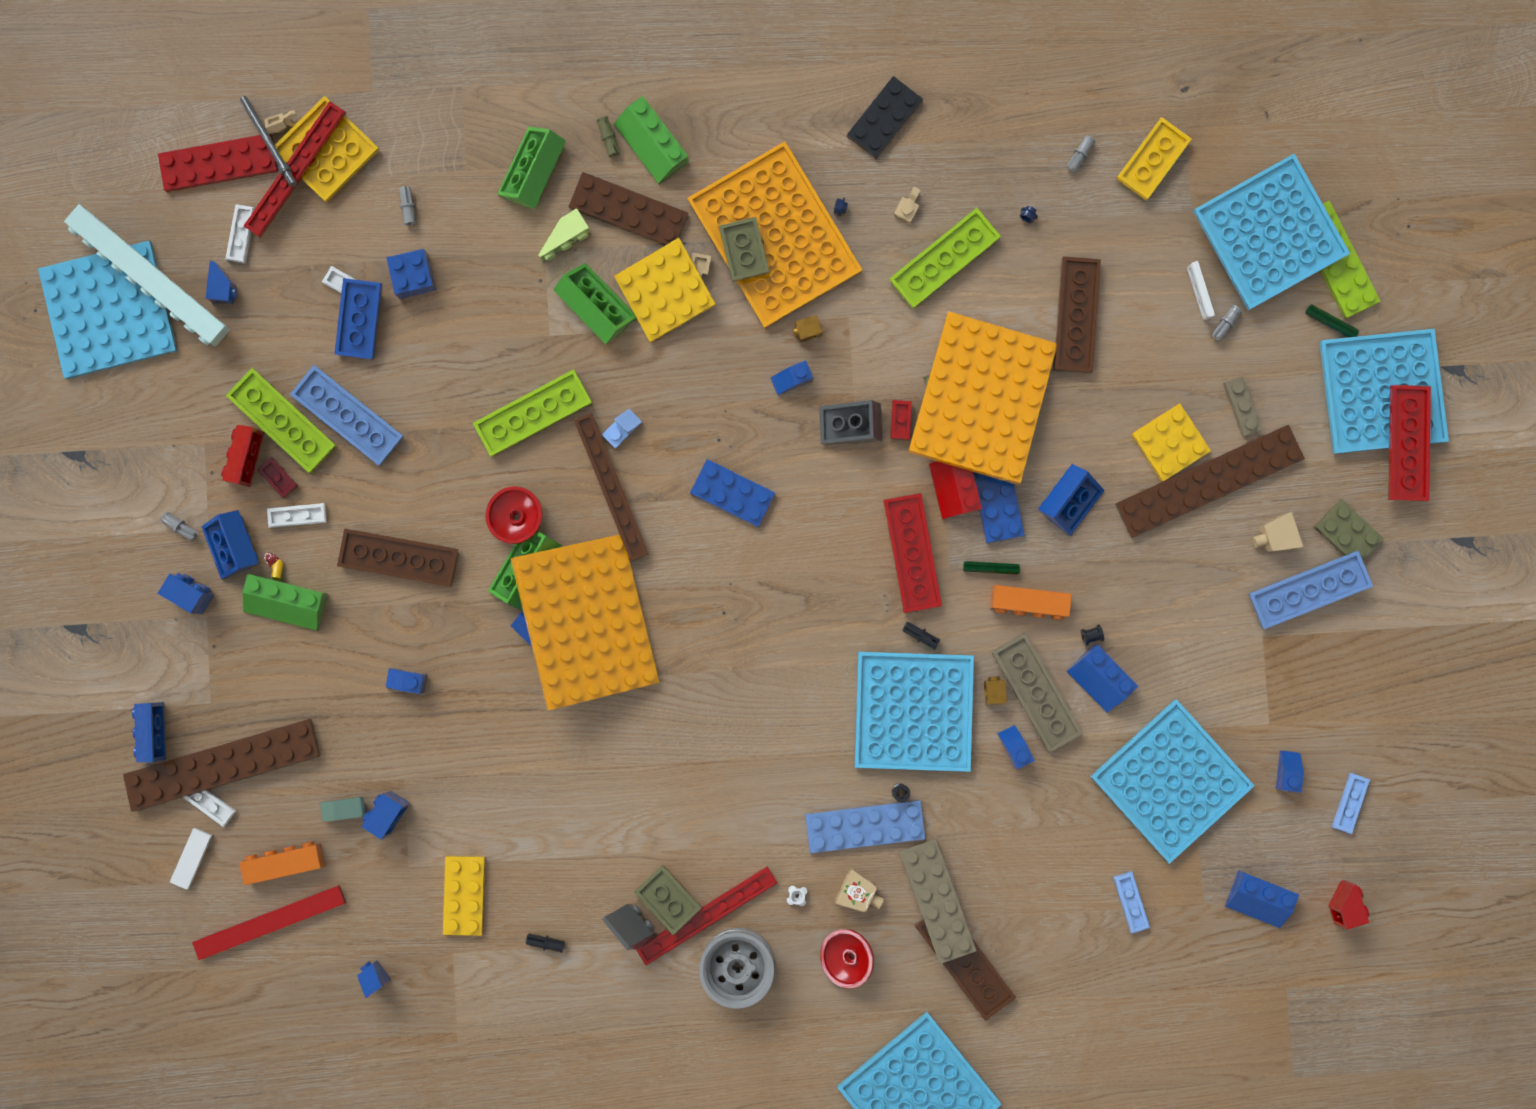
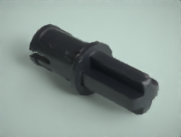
[902,622,940,650]
[526,933,565,953]

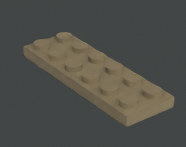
[992,633,1083,753]
[899,839,976,964]

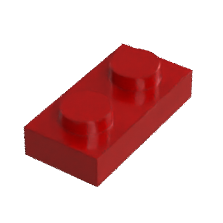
[890,400,912,440]

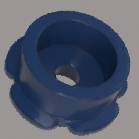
[833,197,848,216]
[1020,206,1038,223]

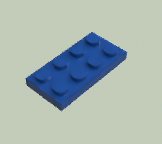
[335,278,383,360]
[690,459,775,527]
[973,472,1025,543]

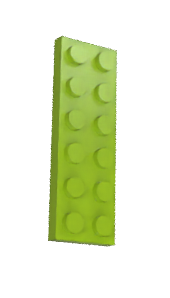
[1320,200,1381,319]
[889,208,1001,309]
[225,368,337,474]
[473,369,592,457]

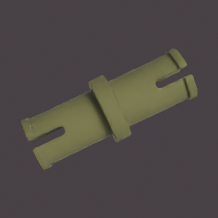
[596,116,620,157]

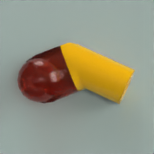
[264,552,283,580]

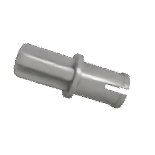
[1067,135,1095,172]
[399,186,416,225]
[1212,305,1242,341]
[161,512,198,541]

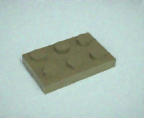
[719,217,770,282]
[1314,499,1384,560]
[634,865,702,935]

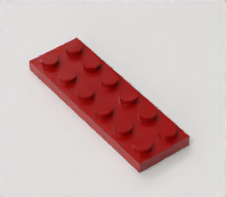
[158,134,278,192]
[1388,385,1431,502]
[883,493,942,613]

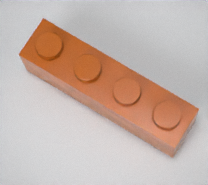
[990,585,1072,620]
[239,841,325,885]

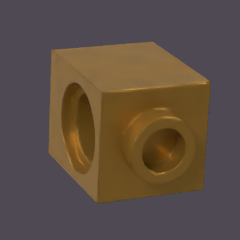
[792,315,823,343]
[984,676,1007,705]

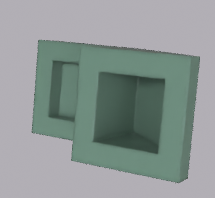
[320,797,365,822]

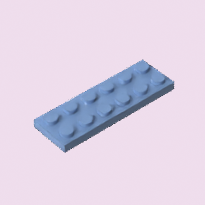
[290,365,404,466]
[1248,551,1373,629]
[805,800,925,853]

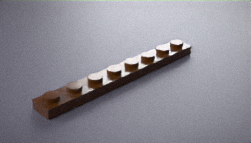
[574,413,649,561]

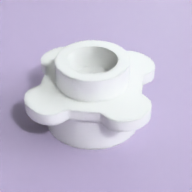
[787,886,807,906]

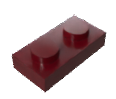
[257,457,298,499]

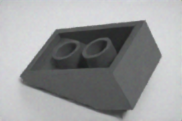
[820,400,883,445]
[602,904,656,950]

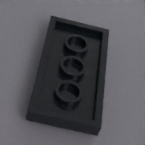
[847,76,923,159]

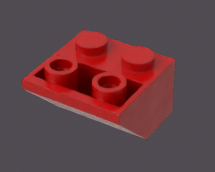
[1328,880,1370,930]

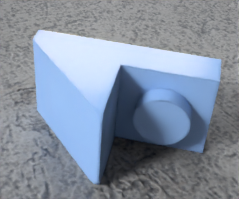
[602,409,643,449]

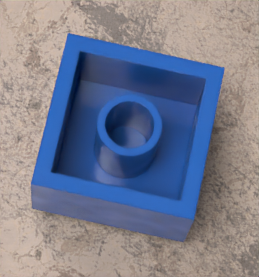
[386,249,436,299]
[157,572,215,614]
[362,791,410,840]

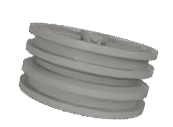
[699,927,775,1009]

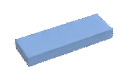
[1332,773,1370,834]
[1113,871,1150,933]

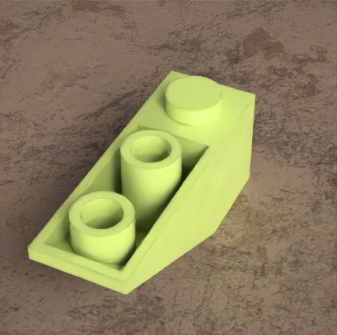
[539,209,590,261]

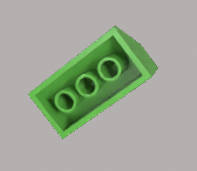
[614,96,689,184]
[497,127,566,209]
[553,263,636,344]
[488,531,562,611]
[242,574,328,631]

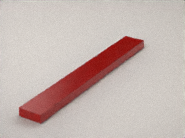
[244,101,347,238]
[636,866,778,966]
[192,885,346,961]

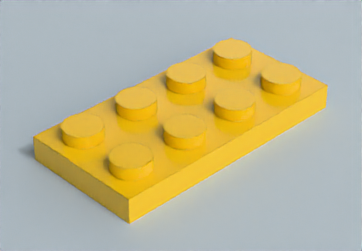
[1116,117,1192,201]
[443,856,485,936]

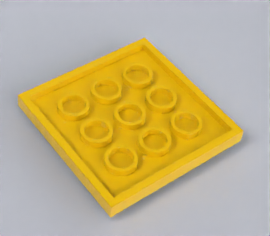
[275,96,380,203]
[614,238,717,343]

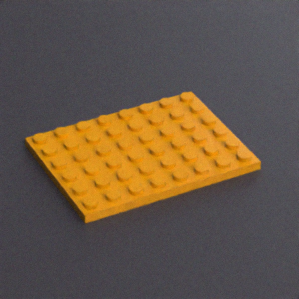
[687,141,863,329]
[908,311,1056,485]
[511,534,660,711]

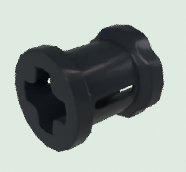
[1080,624,1105,646]
[892,783,910,802]

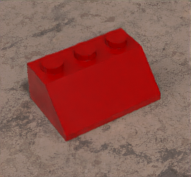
[221,425,264,488]
[929,461,982,519]

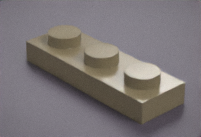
[1223,376,1262,437]

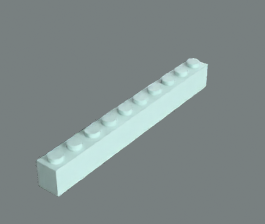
[64,204,231,347]

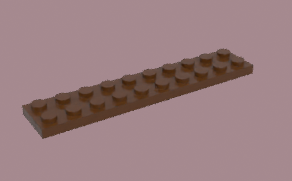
[1115,424,1305,538]
[123,719,320,812]

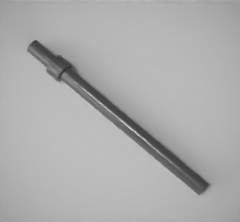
[240,96,297,187]

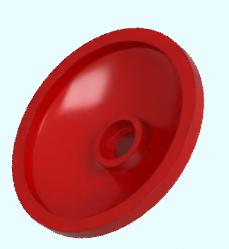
[485,486,543,544]
[820,929,874,988]

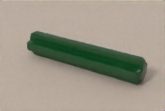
[1305,304,1359,337]
[963,561,1020,575]

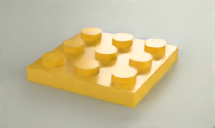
[1131,403,1211,482]

